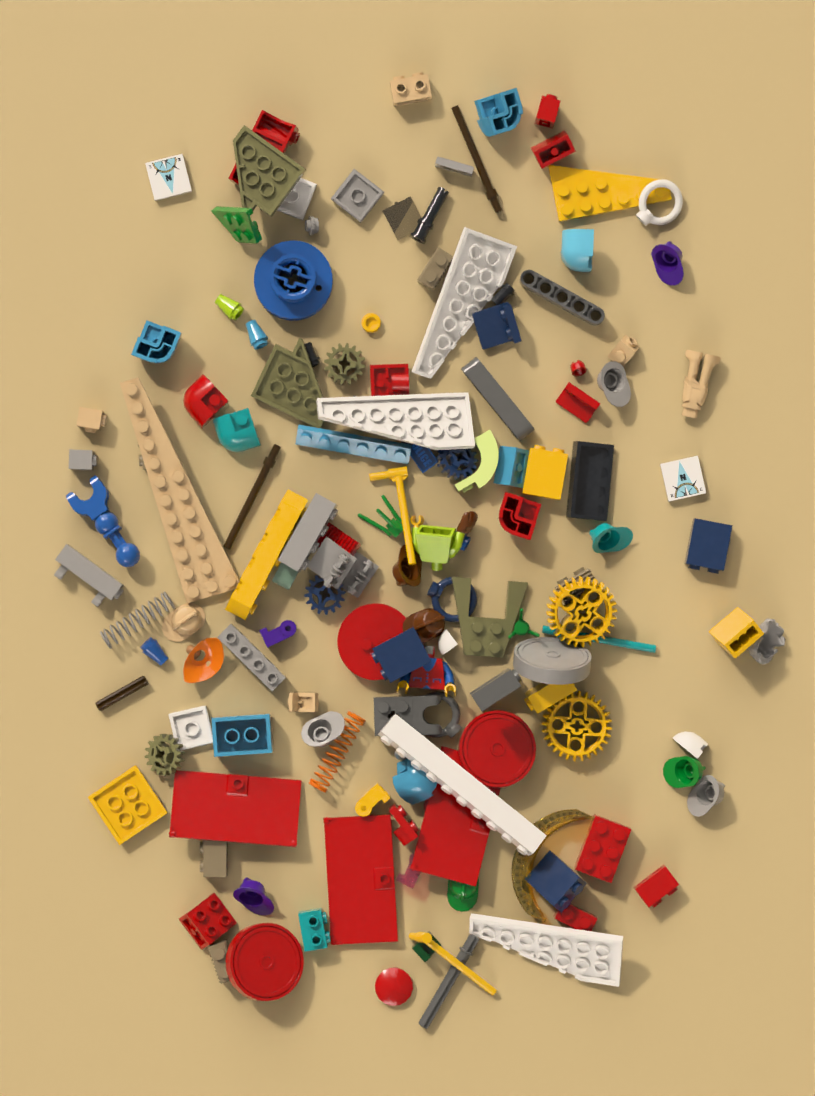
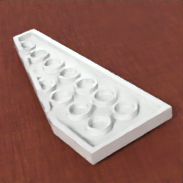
[412,227,517,379]
[316,392,475,450]
[469,913,623,987]

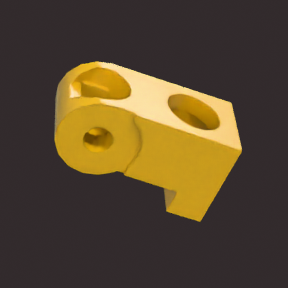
[355,783,391,817]

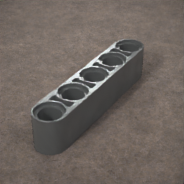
[520,270,605,326]
[461,357,535,441]

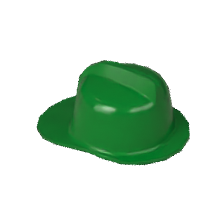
[663,756,706,788]
[447,877,479,912]

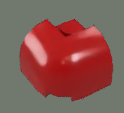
[183,374,229,428]
[498,492,541,540]

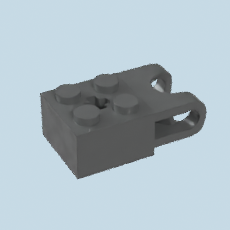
[374,695,442,736]

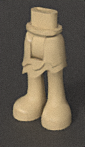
[682,350,721,419]

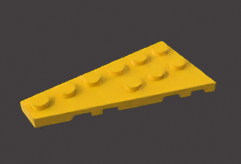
[548,165,672,222]

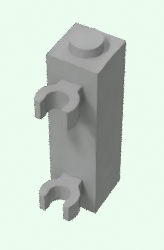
[54,544,124,607]

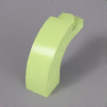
[455,430,499,493]

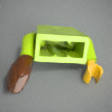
[410,511,478,571]

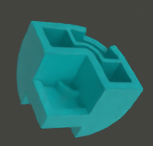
[212,408,261,452]

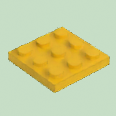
[88,765,168,845]

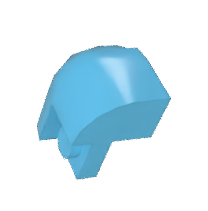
[560,229,594,272]

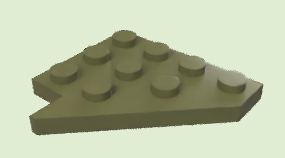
[233,125,306,217]
[251,338,324,428]

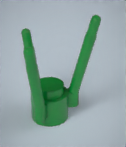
[358,495,403,538]
[508,608,540,639]

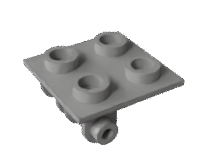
[307,536,357,589]
[342,552,379,598]

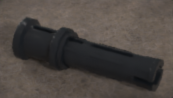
[410,187,449,244]

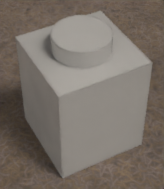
[68,449,98,470]

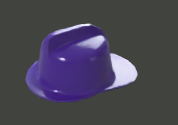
[651,241,684,286]
[233,877,274,915]

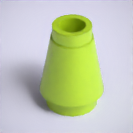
[215,294,244,320]

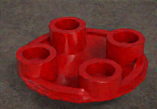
[375,967,413,1006]

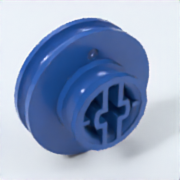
[254,240,333,321]

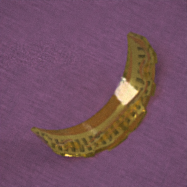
[511,809,595,922]

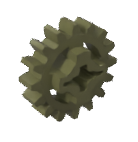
[324,343,365,385]
[145,734,185,776]

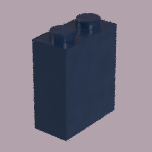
[684,518,733,574]
[371,627,431,683]
[525,850,587,913]

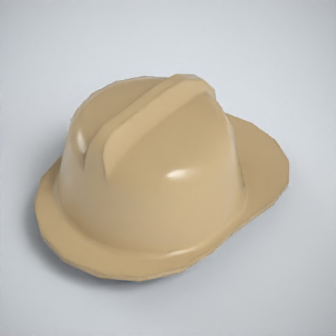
[162,603,205,642]

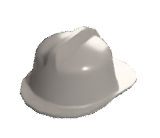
[597,361,631,407]
[301,711,345,747]
[687,775,725,817]

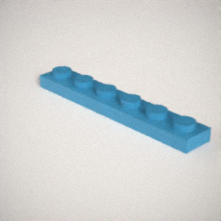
[295,425,412,465]

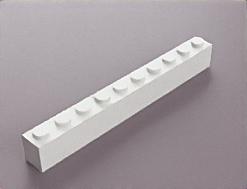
[378,714,547,856]

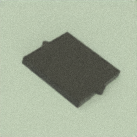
[383,196,421,240]

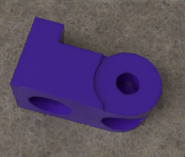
[259,620,297,648]

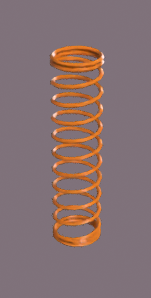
[308,711,366,793]

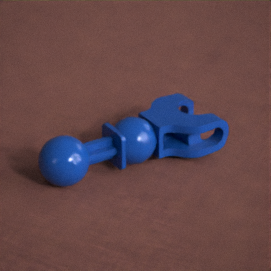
[66,475,140,567]

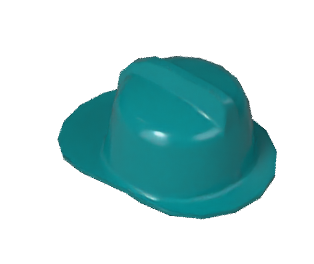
[589,523,633,553]

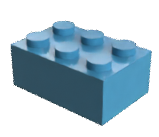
[212,714,273,757]

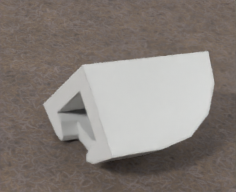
[438,629,457,655]
[673,731,708,759]

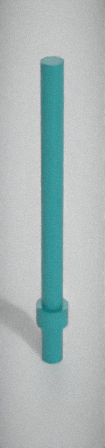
[542,625,656,653]

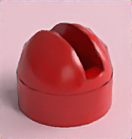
[570,360,587,377]

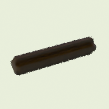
[95,676,149,711]

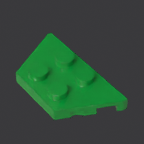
[211,206,262,244]

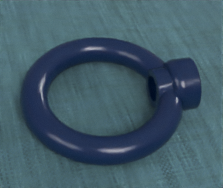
[427,577,477,622]

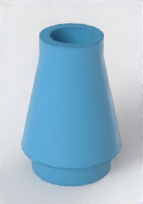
[245,320,268,350]

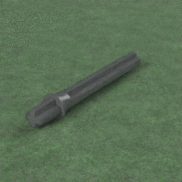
[419,934,479,1029]

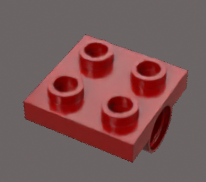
[370,364,409,396]
[389,803,419,846]

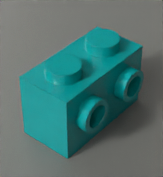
[298,908,331,952]

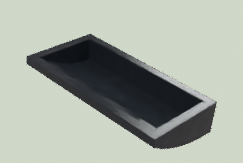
[566,441,614,521]

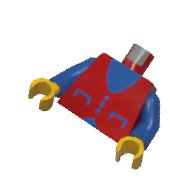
[396,646,456,697]

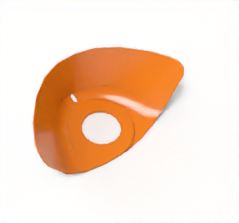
[183,638,224,683]

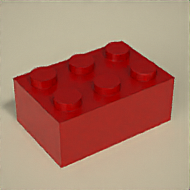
[574,814,632,883]

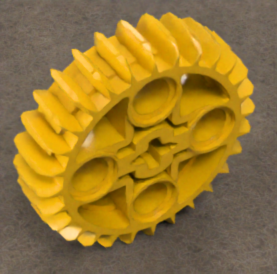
[546,576,618,648]
[541,690,612,761]

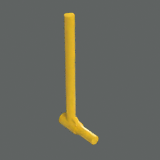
[369,466,416,565]
[409,932,497,996]

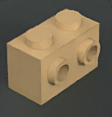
[390,72,432,107]

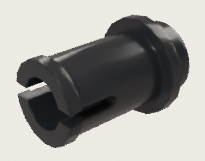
[491,283,515,305]
[305,342,320,367]

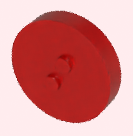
[337,603,406,680]
[458,710,536,789]
[226,923,304,1001]

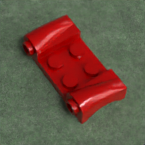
[228,110,300,185]

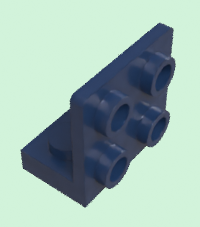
[472,302,522,350]

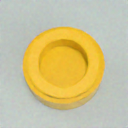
[362,313,381,333]

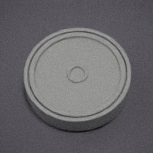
[513,637,592,685]

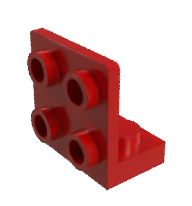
[179,893,236,950]

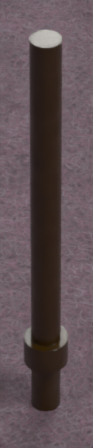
[451,105,503,213]
[223,444,281,550]

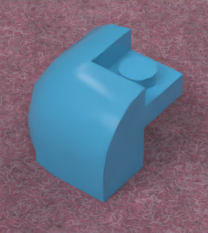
[474,88,523,137]
[131,320,182,364]
[392,759,437,805]

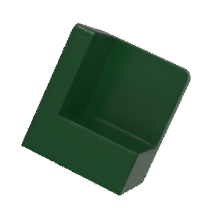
[412,931,441,962]

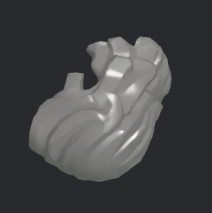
[747,618,785,665]

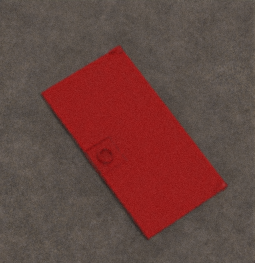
[410,746,500,887]
[169,770,302,848]
[323,814,398,945]

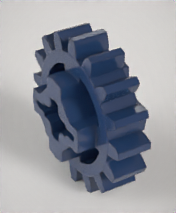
[436,449,478,480]
[304,575,346,615]

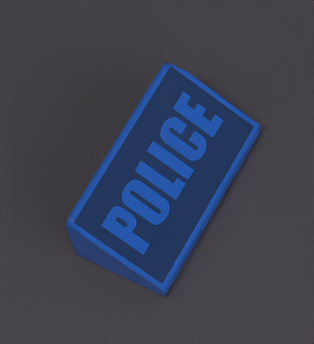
[401,441,438,473]

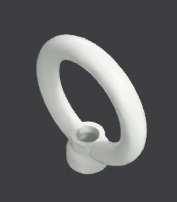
[636,180,683,226]

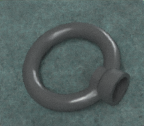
[424,692,462,738]

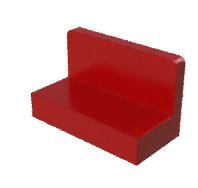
[556,382,601,423]

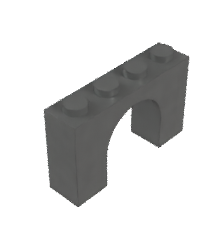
[470,668,522,711]

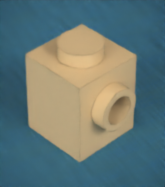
[76,407,107,433]

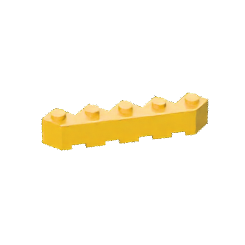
[225,490,308,620]

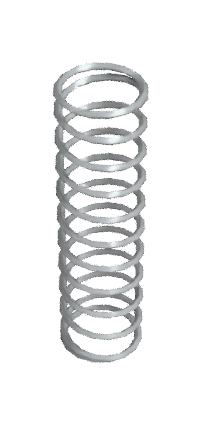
[100,592,175,649]

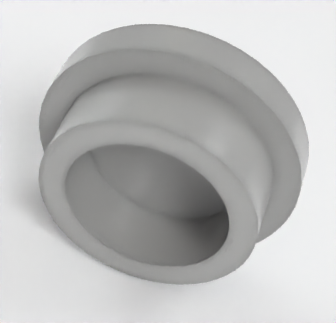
[305,216,319,235]

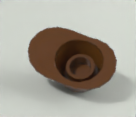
[392,545,422,587]
[402,608,445,643]

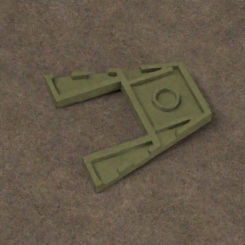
[451,577,528,658]

